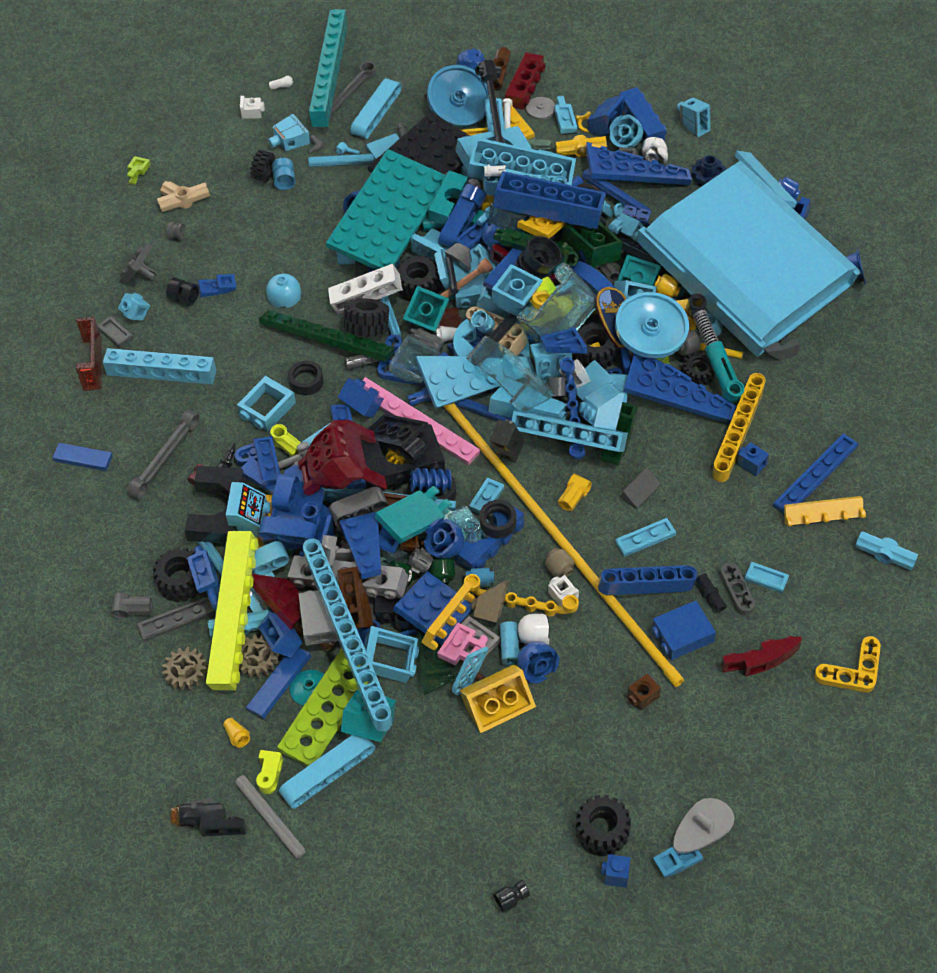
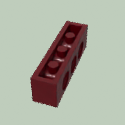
[505,52,546,110]

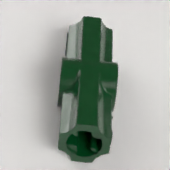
[553,241,578,267]

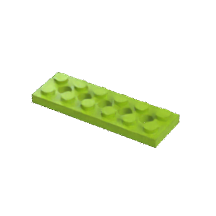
[277,648,369,767]

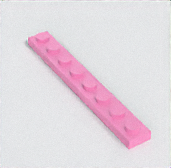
[363,377,480,465]

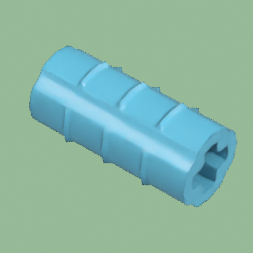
[500,621,520,666]

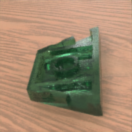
[417,628,462,695]

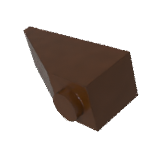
[337,566,373,630]

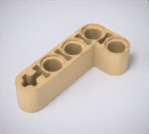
[466,306,528,357]

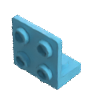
[411,229,450,262]
[530,342,572,386]

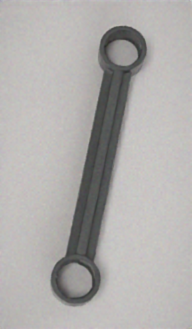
[329,61,376,124]
[127,410,200,500]

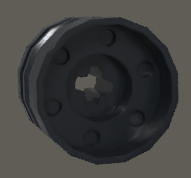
[515,236,562,280]

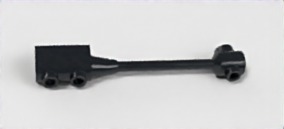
[475,60,505,143]

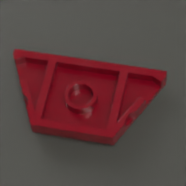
[252,573,302,630]

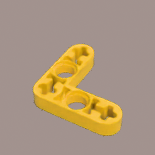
[814,636,880,693]

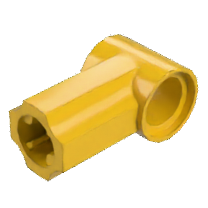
[558,473,592,511]

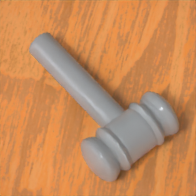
[278,442,309,469]

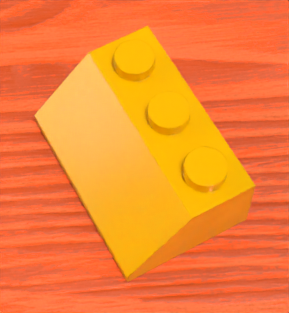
[459,665,536,733]

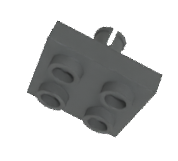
[119,243,156,285]

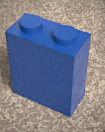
[651,601,716,660]

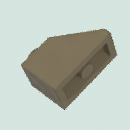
[472,580,509,623]

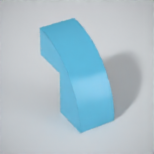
[453,319,477,356]

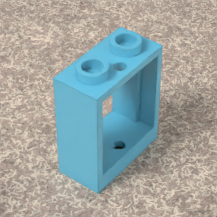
[237,376,296,432]
[360,626,419,683]

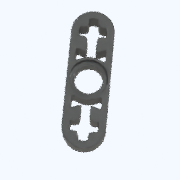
[720,563,755,616]

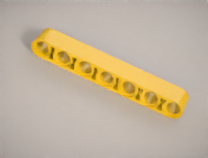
[712,373,766,482]

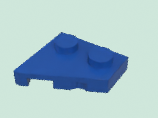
[540,327,588,354]

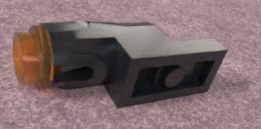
[171,798,247,836]

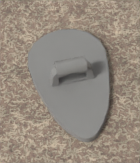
[673,798,734,853]

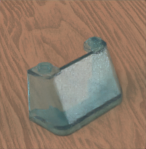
[516,262,596,343]

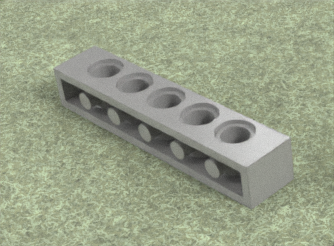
[287,555,409,599]

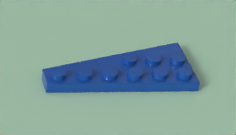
[585,142,692,185]
[623,353,736,424]

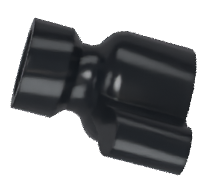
[493,880,530,913]

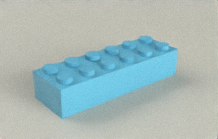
[467,137,576,185]

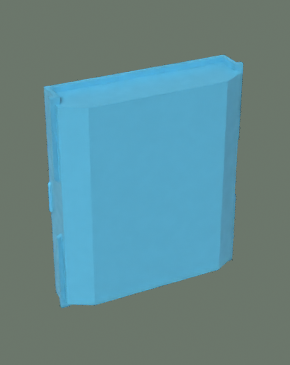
[637,160,861,357]

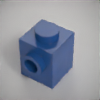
[737,442,769,476]
[601,854,630,888]

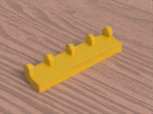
[784,496,866,527]
[421,581,475,650]

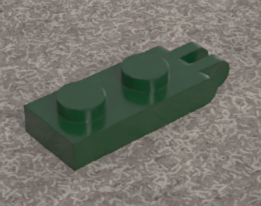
[493,228,535,251]

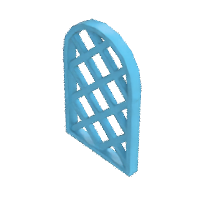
[452,647,489,695]

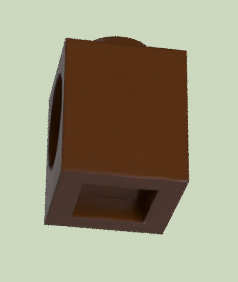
[627,673,661,710]

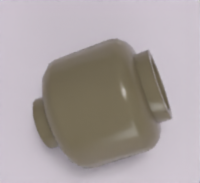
[545,548,574,578]

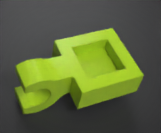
[127,156,150,185]

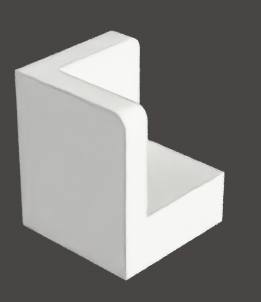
[559,359,590,391]

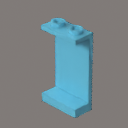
[445,245,486,308]

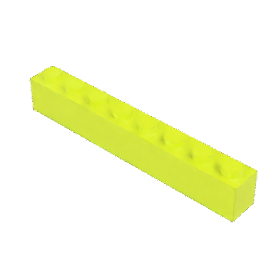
[206,531,258,690]

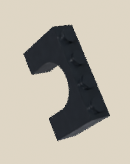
[361,424,445,489]
[185,465,247,544]

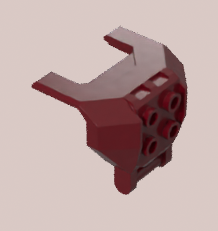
[298,420,387,495]

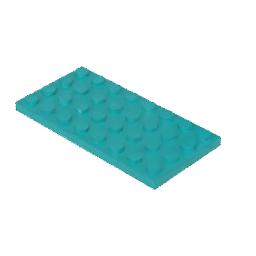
[326,149,446,270]

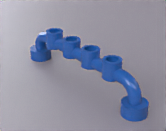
[560,358,585,460]

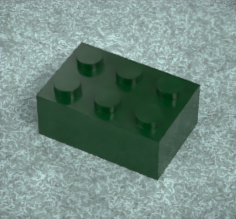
[561,221,623,267]

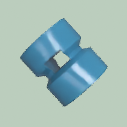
[272,158,296,190]

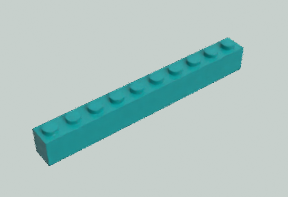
[309,9,348,127]

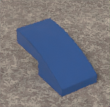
[198,274,236,297]

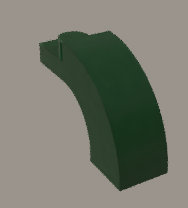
[600,402,638,466]

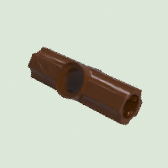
[493,47,511,90]

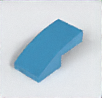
[653,847,703,878]

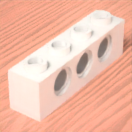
[328,264,402,314]

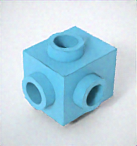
[118,293,150,321]

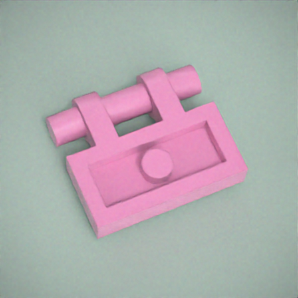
[438,623,488,669]

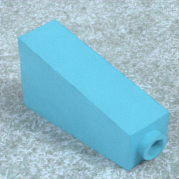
[488,379,567,420]

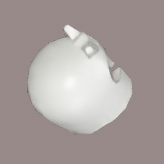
[518,614,549,645]

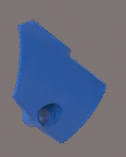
[258,465,324,549]

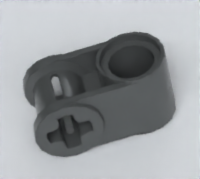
[546,377,566,397]

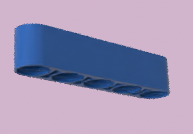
[598,565,697,595]

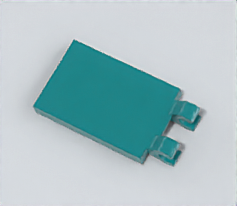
[374,486,452,544]

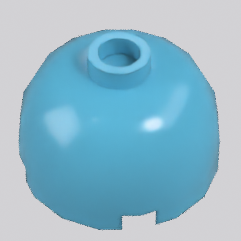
[609,115,643,148]
[266,273,301,308]

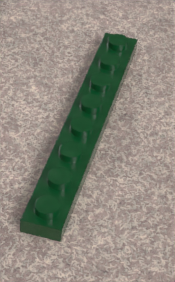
[259,310,394,362]

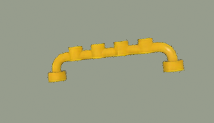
[464,574,579,617]

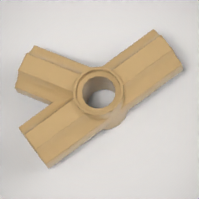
[157,181,210,212]

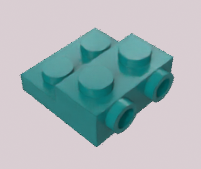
[617,255,661,286]

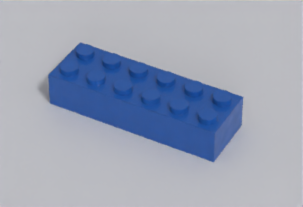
[493,171,606,229]

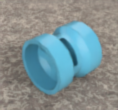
[471,310,495,334]

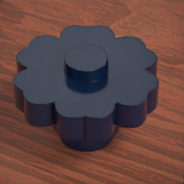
[691,155,726,186]

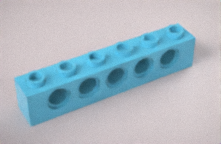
[103,348,217,385]
[512,411,628,452]

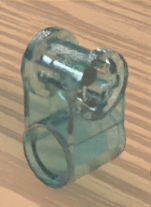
[448,505,481,543]

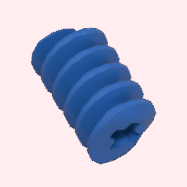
[410,468,452,493]

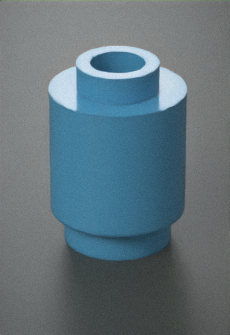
[466,567,494,588]

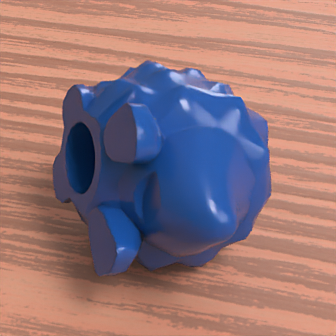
[456,49,486,70]

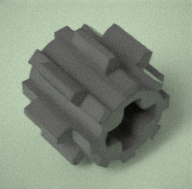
[407,548,433,574]

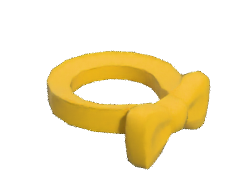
[575,111,591,133]

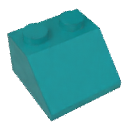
[403,286,450,332]

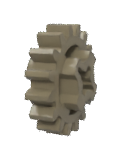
[239,634,279,678]
[162,647,208,691]

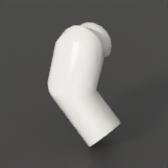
[269,76,293,90]

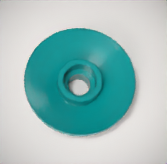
[290,670,324,706]

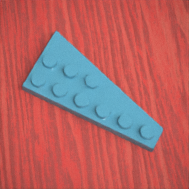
[415,356,536,409]

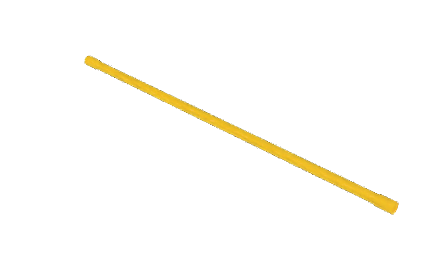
[443,403,684,687]

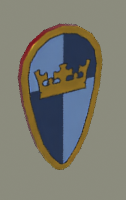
[595,287,626,348]

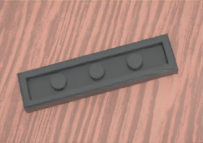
[137,596,216,642]

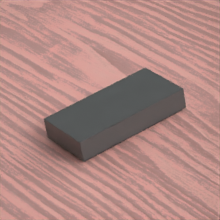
[97,316,133,348]

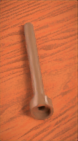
[440,258,493,298]

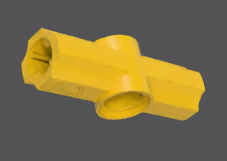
[555,135,607,157]

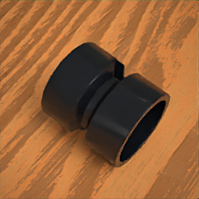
[166,277,199,306]

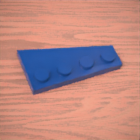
[340,512,381,579]

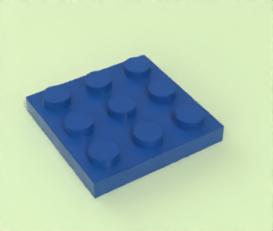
[393,572,473,645]

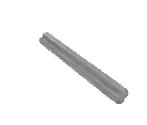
[235,775,305,859]

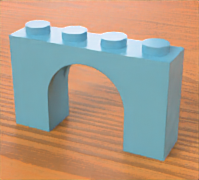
[455,126,532,179]

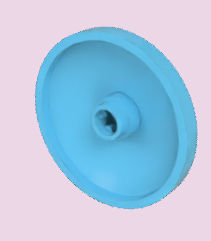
[615,292,689,358]

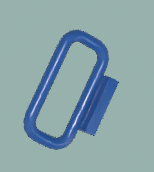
[187,546,220,612]

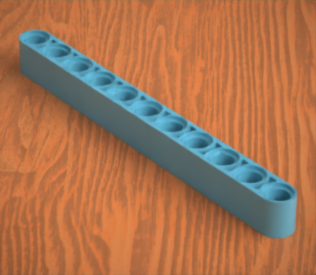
[303,539,392,732]

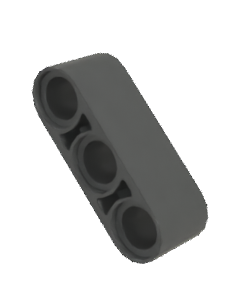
[329,487,388,527]

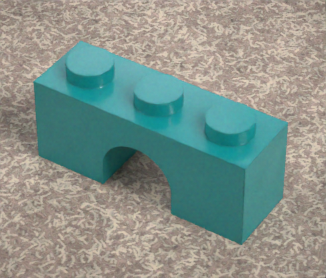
[427,171,468,225]

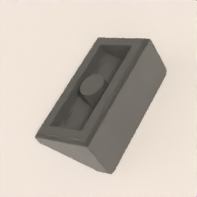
[622,468,661,509]

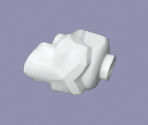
[642,137,668,163]

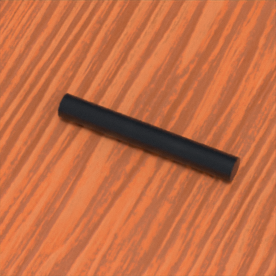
[445,257,458,295]

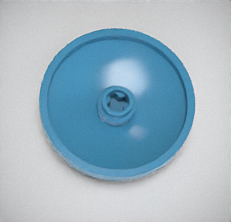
[427,65,489,128]

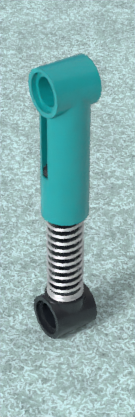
[685,293,745,404]

